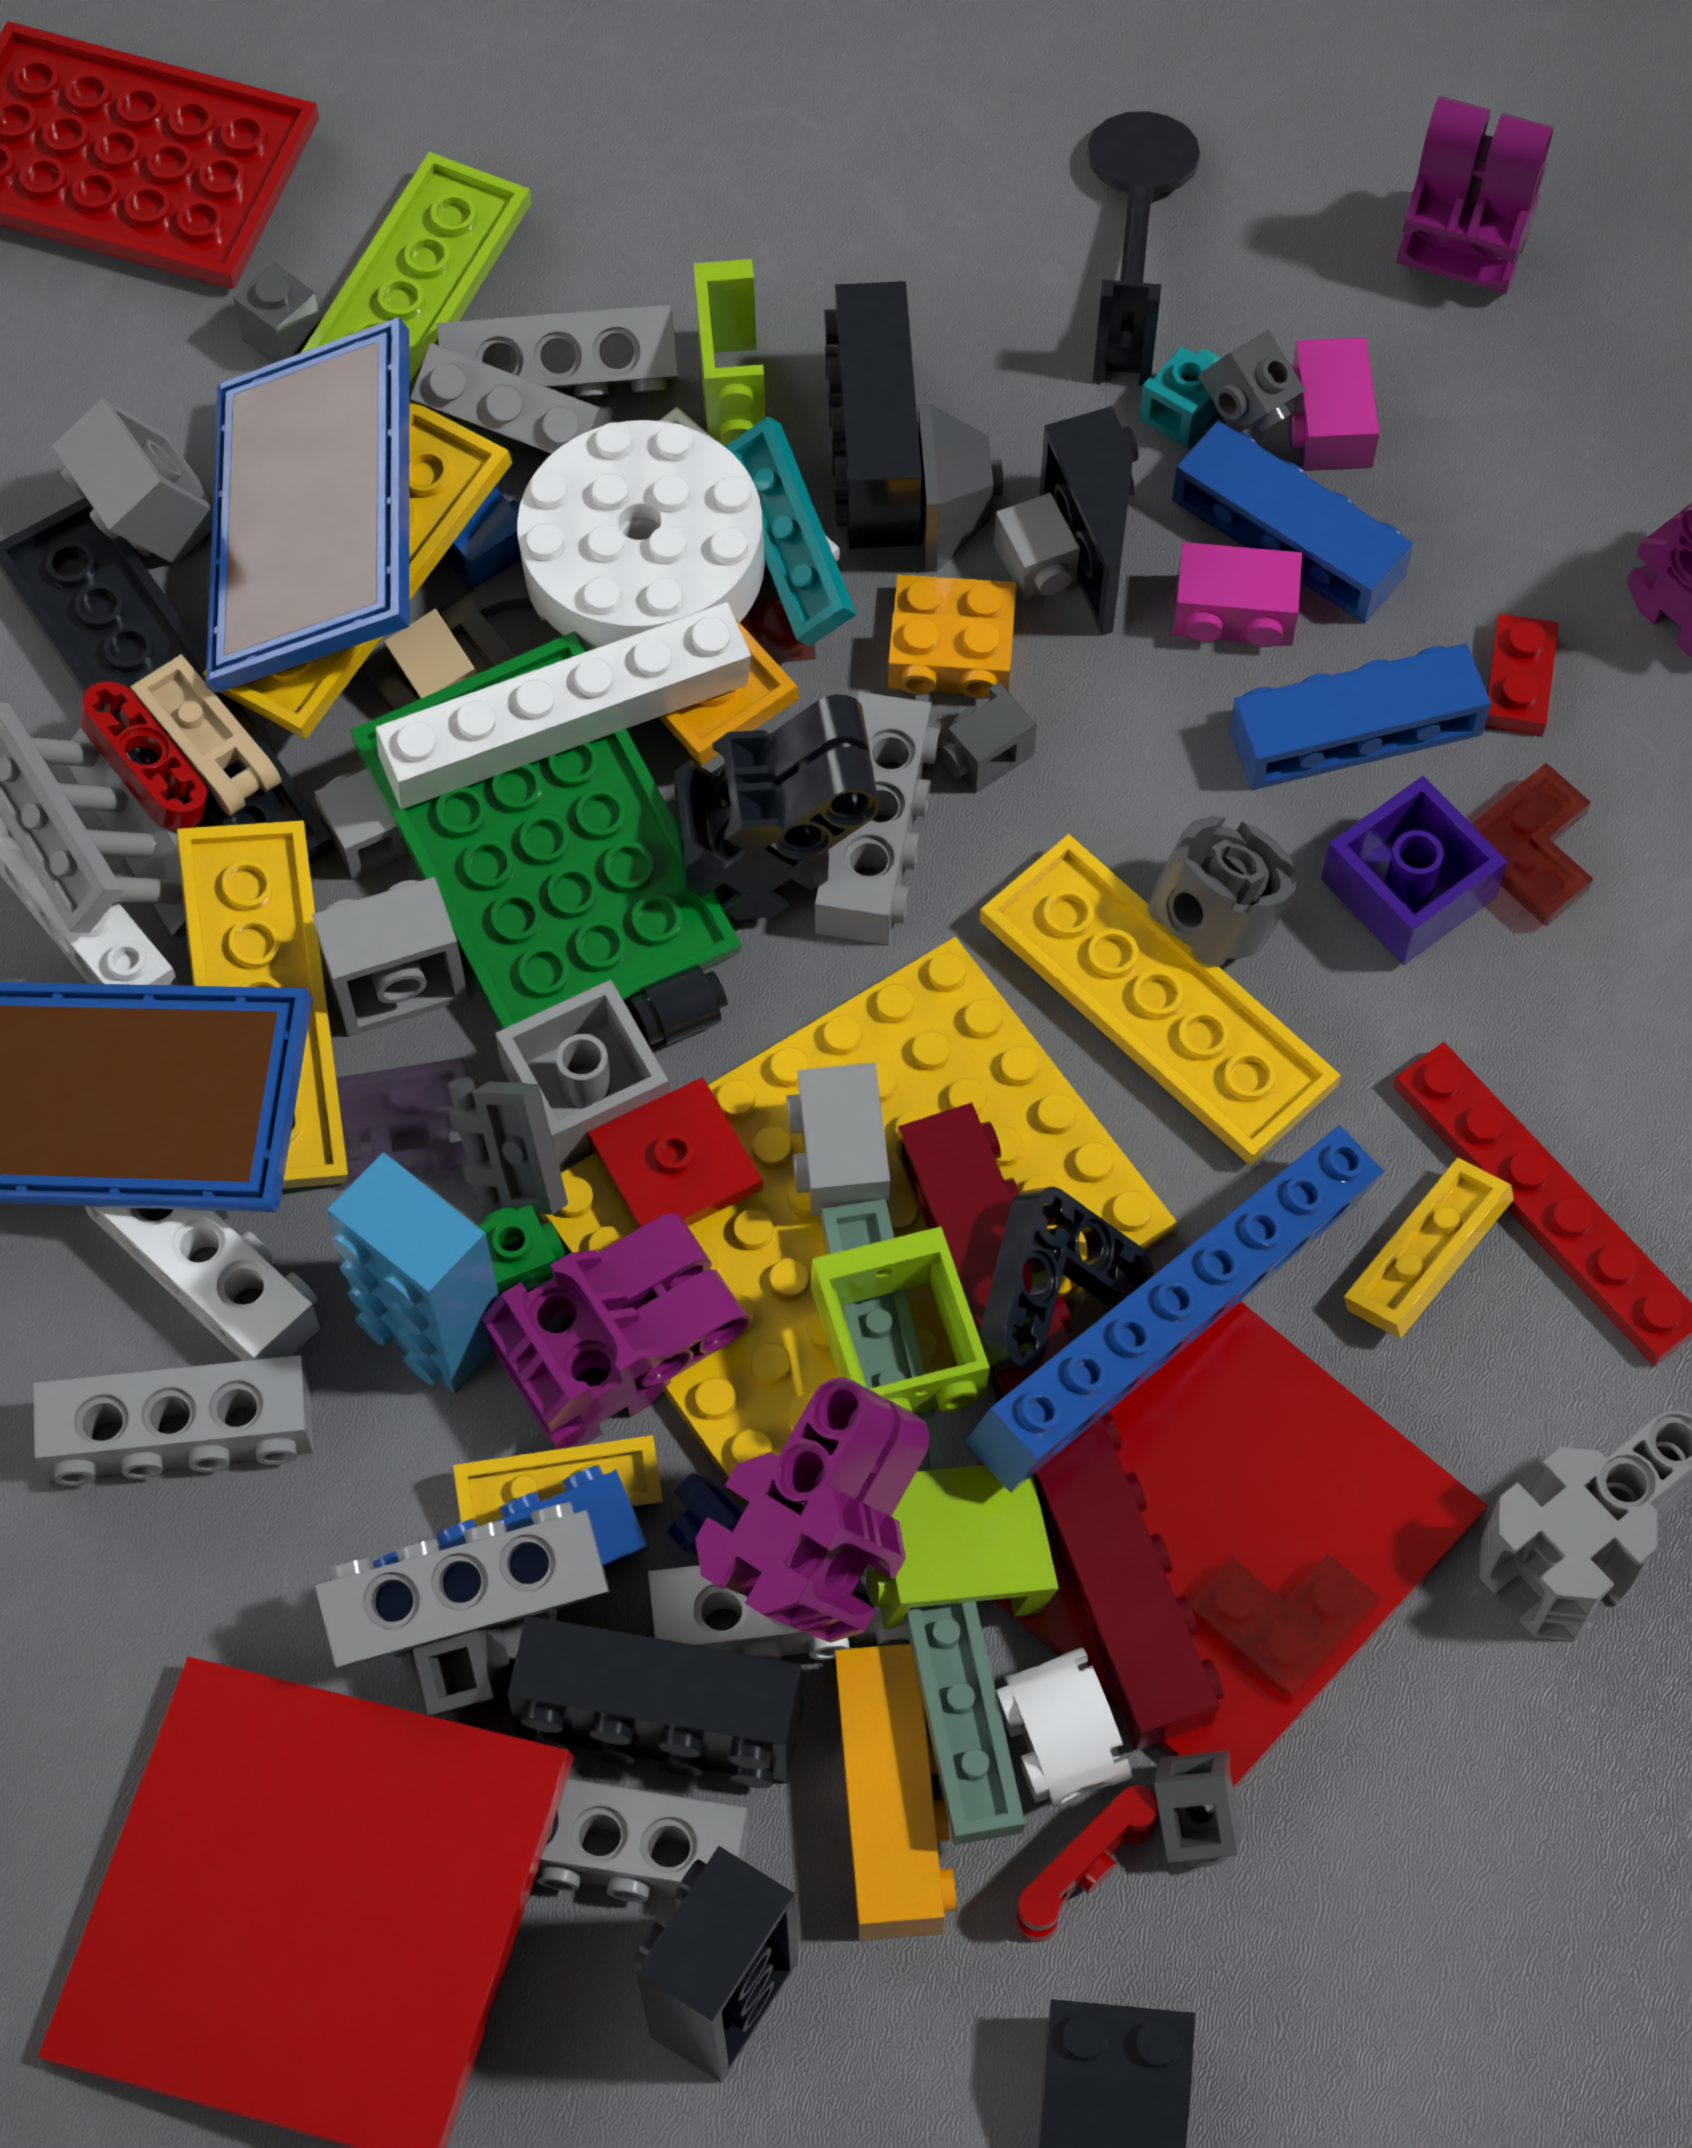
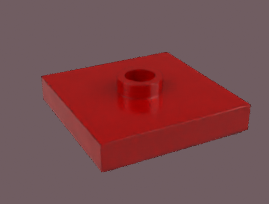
[587,1077,763,1229]

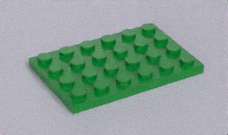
[350,632,741,1030]

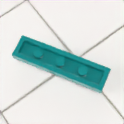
[725,416,857,647]

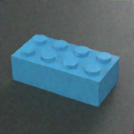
[327,1152,499,1393]

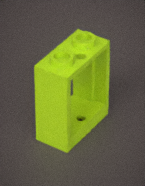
[810,1226,990,1414]

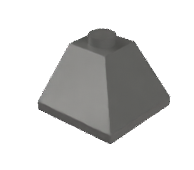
[918,404,1003,573]

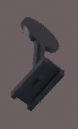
[1087,111,1200,386]

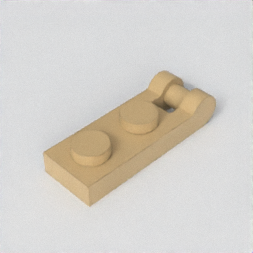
[130,654,282,816]

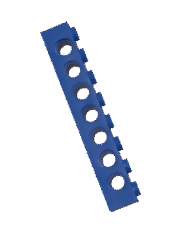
[965,1124,1385,1493]

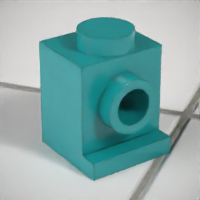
[1139,346,1220,448]

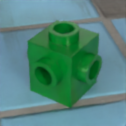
[478,1204,565,1296]

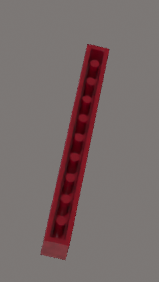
[897,1102,1224,1751]

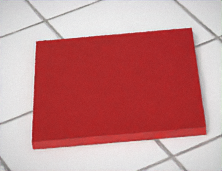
[976,1302,1488,1790]
[38,1656,574,2148]

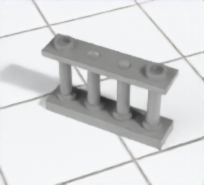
[0,702,186,936]

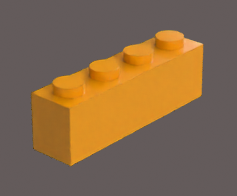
[835,1644,957,1941]

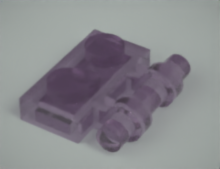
[336,1057,467,1183]

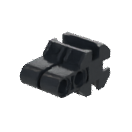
[674,694,879,920]

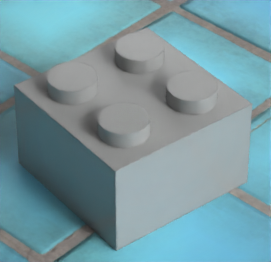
[51,398,213,564]
[312,877,469,1037]
[495,980,670,1168]

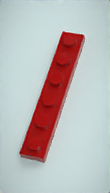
[1393,1042,1692,1367]

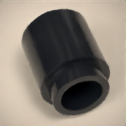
[629,964,728,1046]

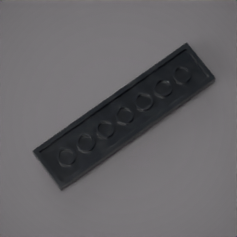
[0,497,335,864]

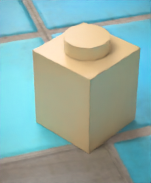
[384,608,477,699]

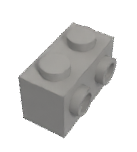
[786,1062,890,1215]

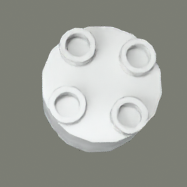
[995,1647,1132,1808]

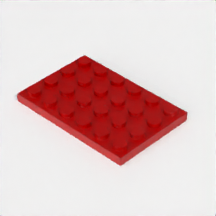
[0,21,319,290]

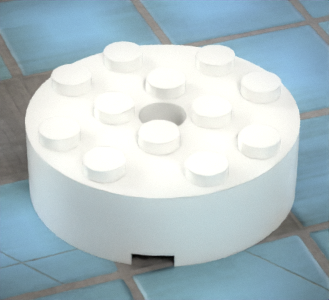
[517,420,765,652]

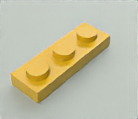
[1344,1157,1514,1339]
[453,1435,663,1527]

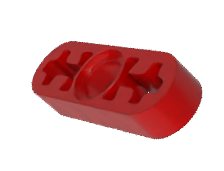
[80,682,207,831]

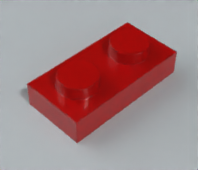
[1484,613,1559,737]

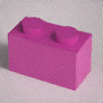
[1288,337,1380,471]
[1173,542,1302,647]

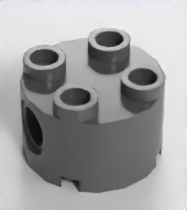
[1147,816,1297,966]

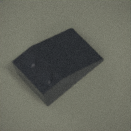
[1039,406,1139,635]
[1038,1999,1195,2148]

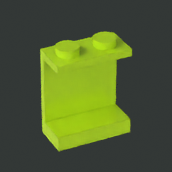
[693,259,765,447]
[866,1465,1059,1629]

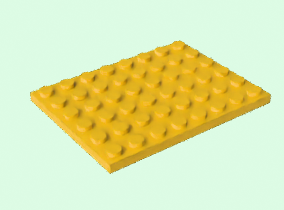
[540,937,1177,1506]

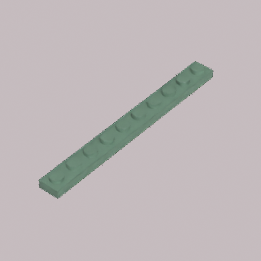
[820,1199,1025,1845]

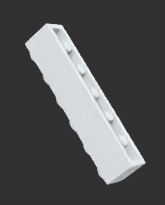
[376,602,751,809]

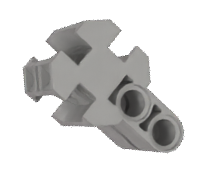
[1479,1410,1692,1642]

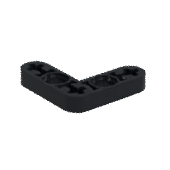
[980,1186,1154,1371]

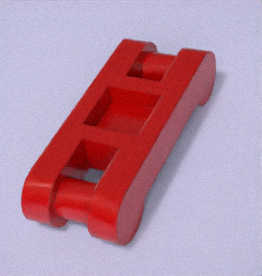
[1016,1785,1158,1942]

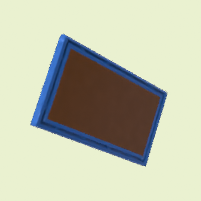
[206,317,409,692]
[0,982,313,1213]

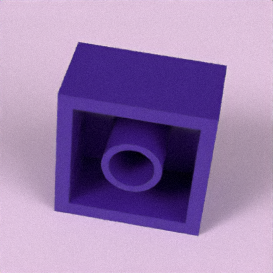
[1321,776,1508,966]

